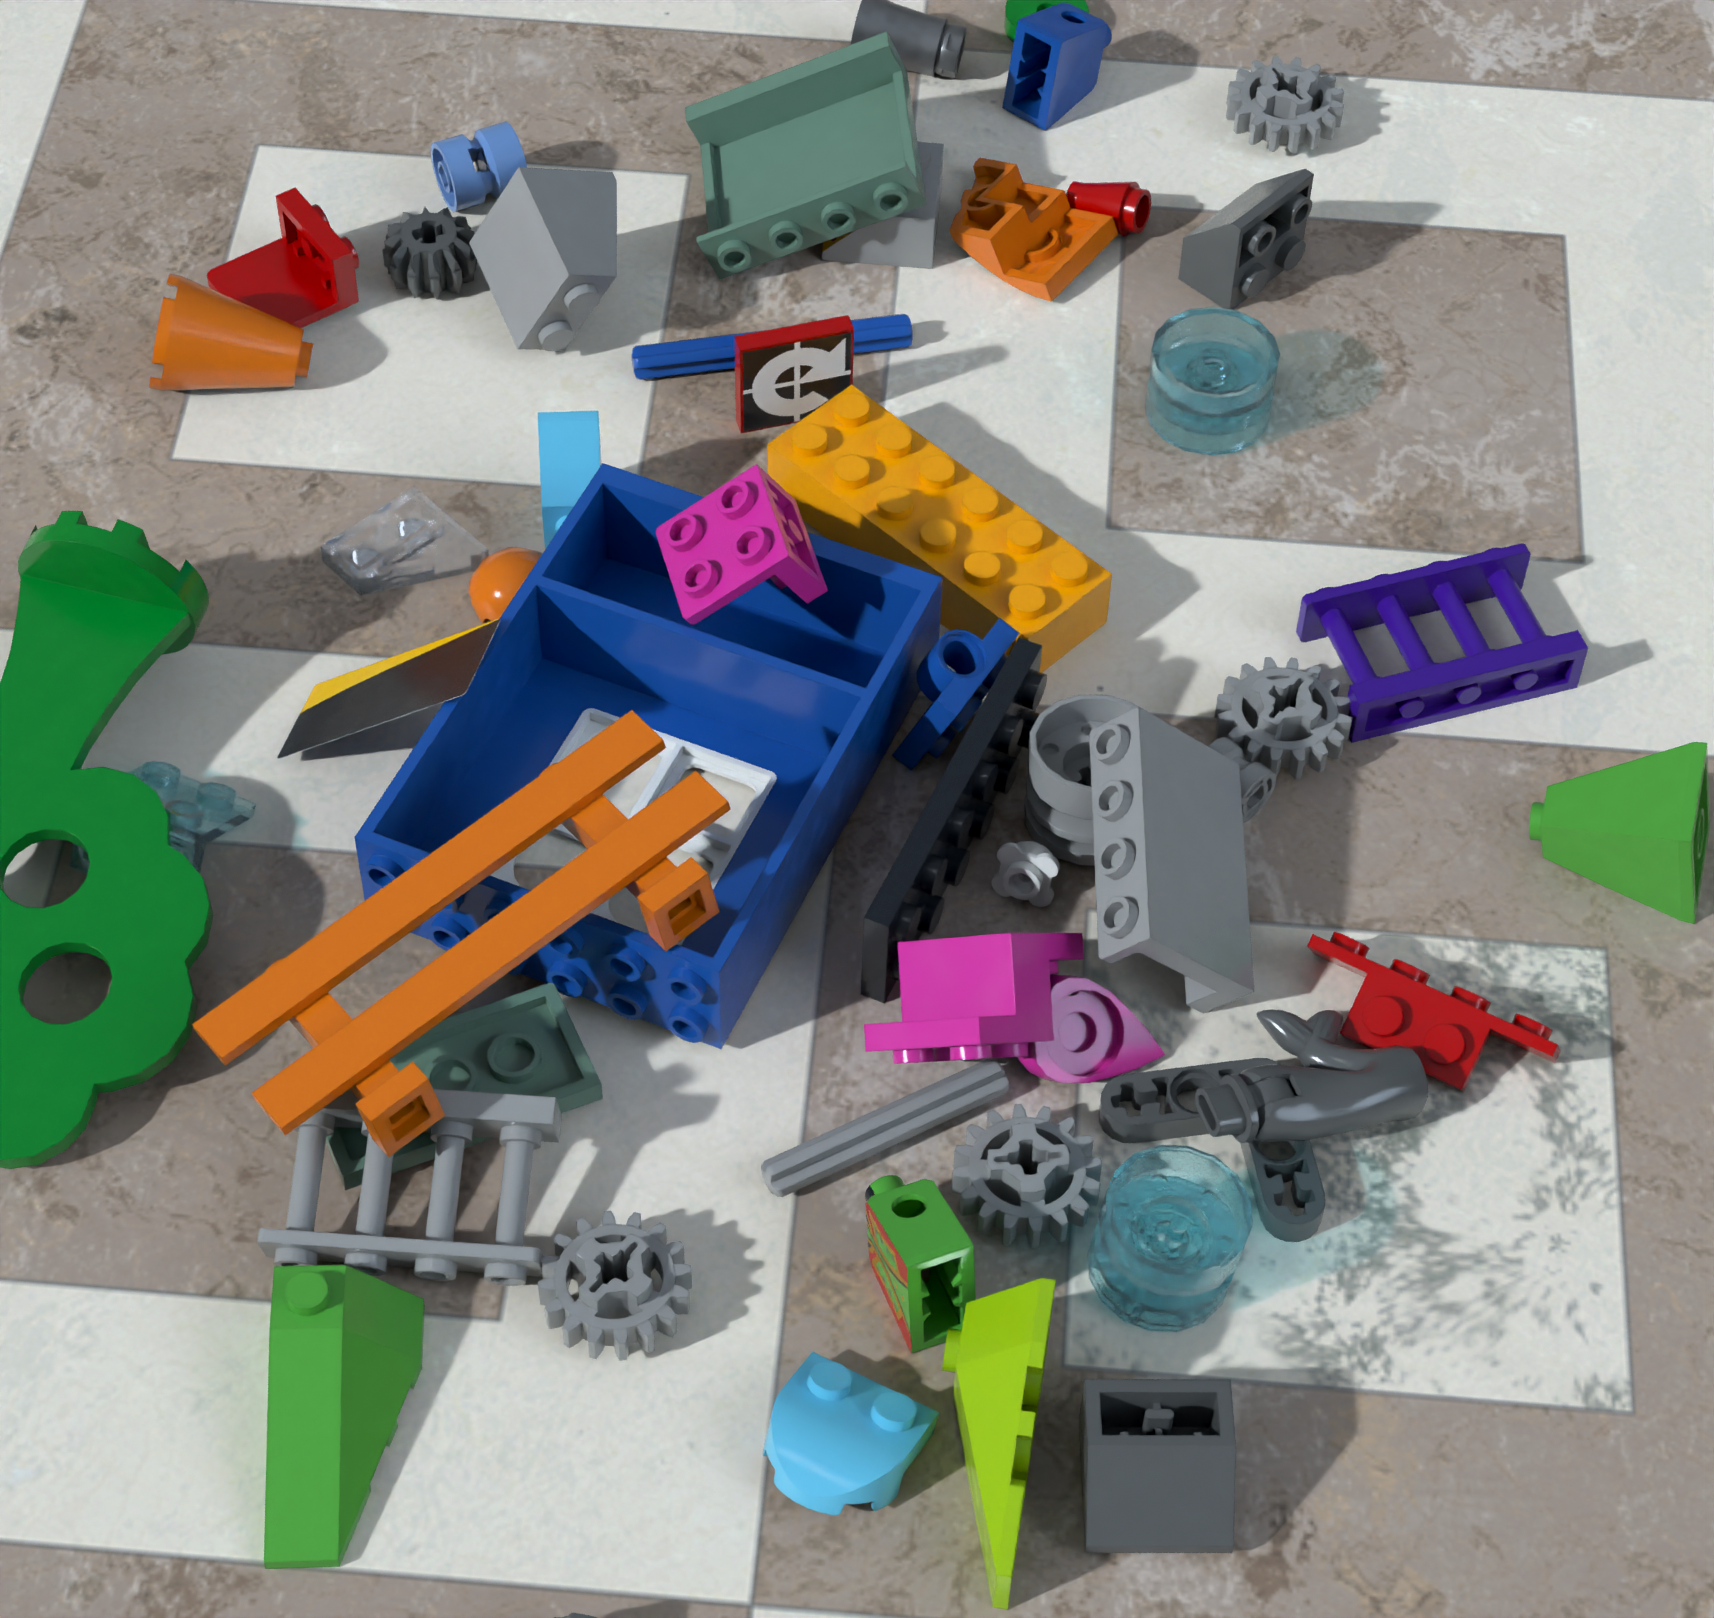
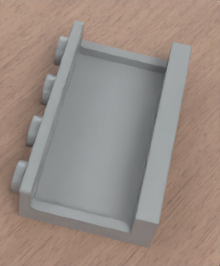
[1089,706,1254,1013]

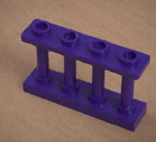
[1296,543,1588,743]

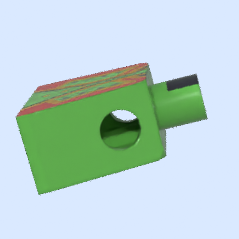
[865,1175,976,1354]

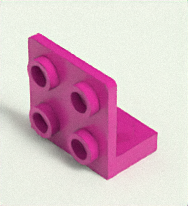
[656,464,828,625]

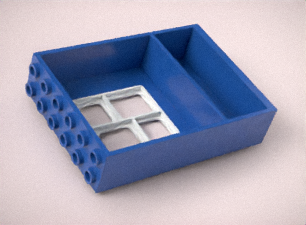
[355,463,943,1049]

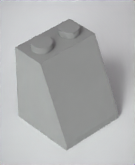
[469,167,617,351]

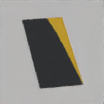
[277,619,500,759]

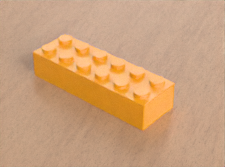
[767,384,1112,673]

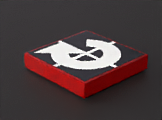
[734,315,854,433]

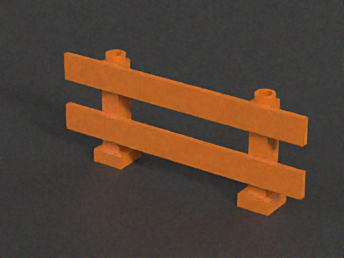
[192,710,731,1158]

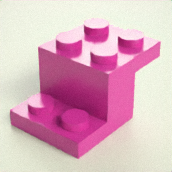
[864,933,1084,1064]

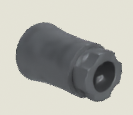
[850,0,967,79]

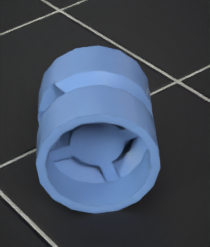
[430,121,527,212]

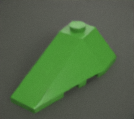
[264,1265,425,1569]

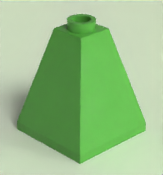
[1529,742,1710,924]

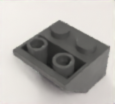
[1178,169,1314,312]
[1079,1379,1236,1553]

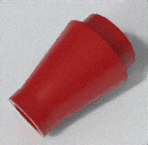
[1066,181,1151,237]

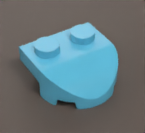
[763,1352,939,1515]

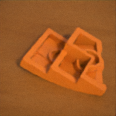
[949,157,1118,302]

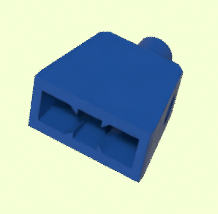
[1002,2,1112,131]

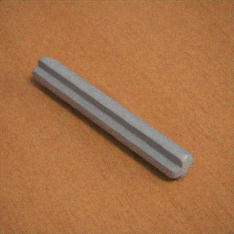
[761,1059,1009,1197]

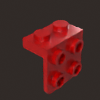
[207,187,360,328]

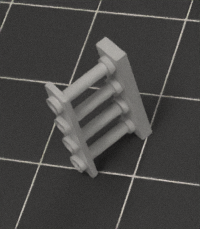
[257,1089,562,1286]

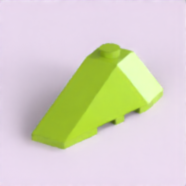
[942,1278,1056,1610]

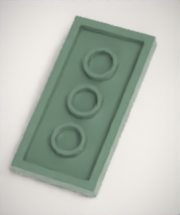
[326,983,603,1190]

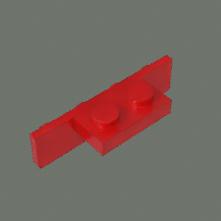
[1307,932,1561,1092]

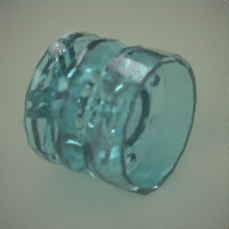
[1087,1145,1253,1332]

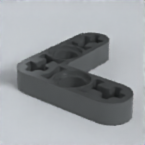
[1099,1058,1325,1242]

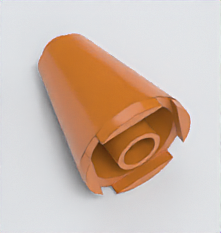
[149,274,313,391]

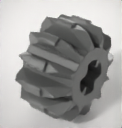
[382,206,477,300]

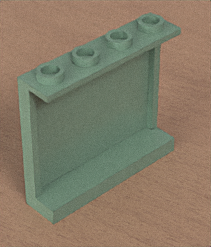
[685,31,927,279]

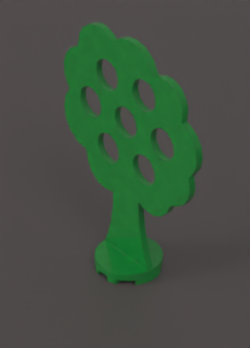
[0,511,214,1169]

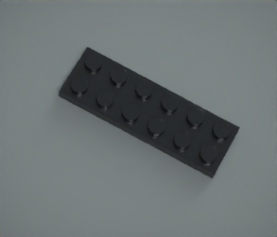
[860,637,1047,1003]

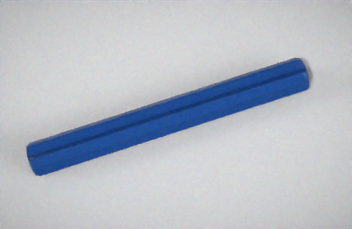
[631,313,913,380]

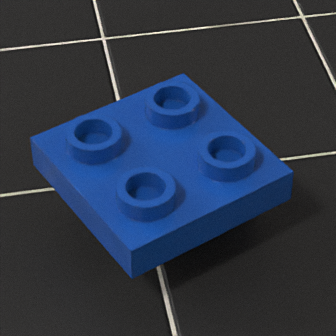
[892,618,1019,771]

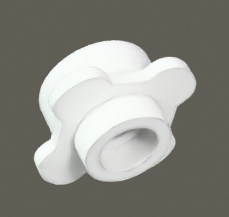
[992,841,1060,907]

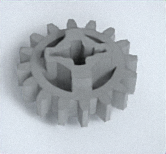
[1226,56,1344,153]
[1214,657,1352,779]
[951,1104,1102,1248]
[538,1211,692,1361]

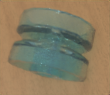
[1145,307,1280,455]

